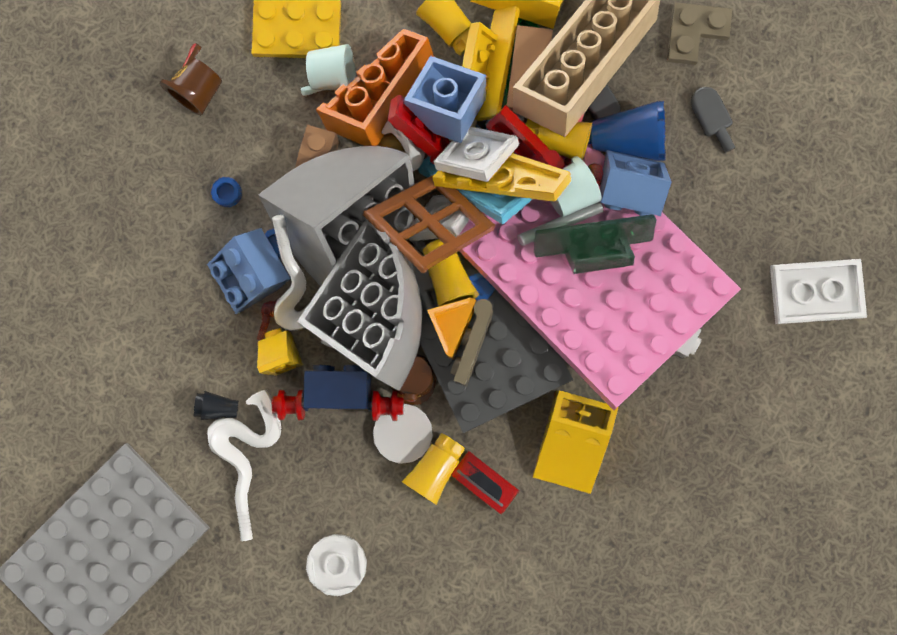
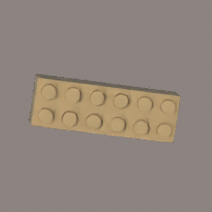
[513,0,660,137]

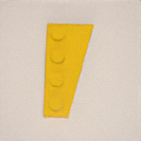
[432,153,571,202]

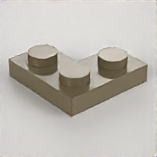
[667,2,732,65]

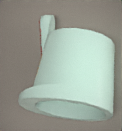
[301,44,356,96]
[550,156,602,217]

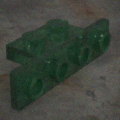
[534,214,657,274]

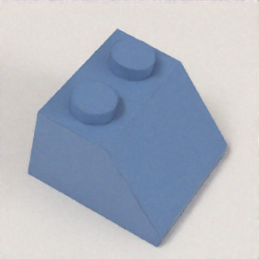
[404,56,486,143]
[600,150,671,217]

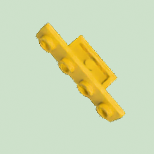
[462,6,520,121]

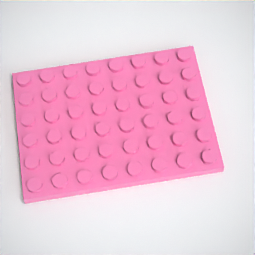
[459,144,741,410]

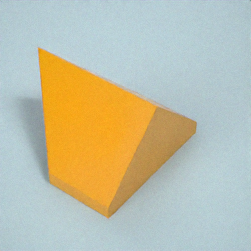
[427,297,477,360]

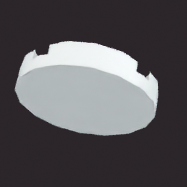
[373,404,433,464]
[306,534,367,596]

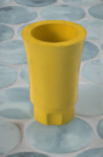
[416,0,471,56]
[526,119,593,160]
[422,240,479,307]
[402,433,465,505]

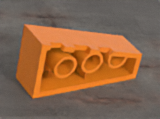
[316,29,434,146]

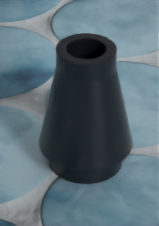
[193,391,239,420]

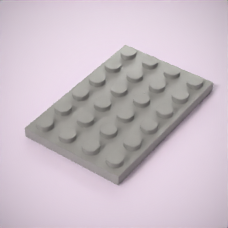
[0,443,210,635]

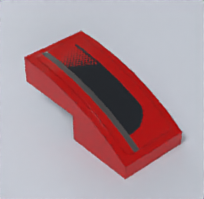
[451,451,520,515]

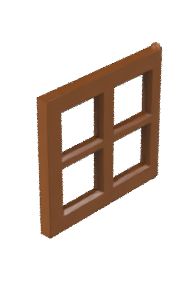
[363,174,495,273]

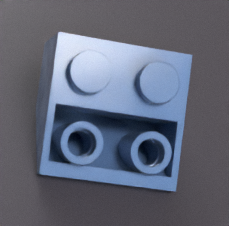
[207,228,291,314]

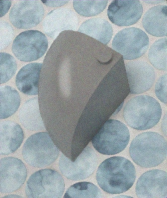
[258,146,414,286]
[297,219,422,390]

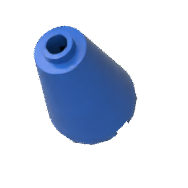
[588,101,666,161]

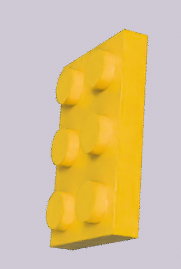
[251,0,341,58]

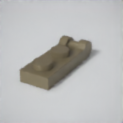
[451,299,493,387]

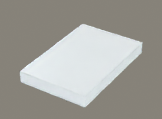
[770,259,867,324]

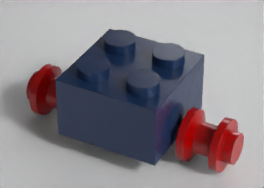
[272,365,404,421]

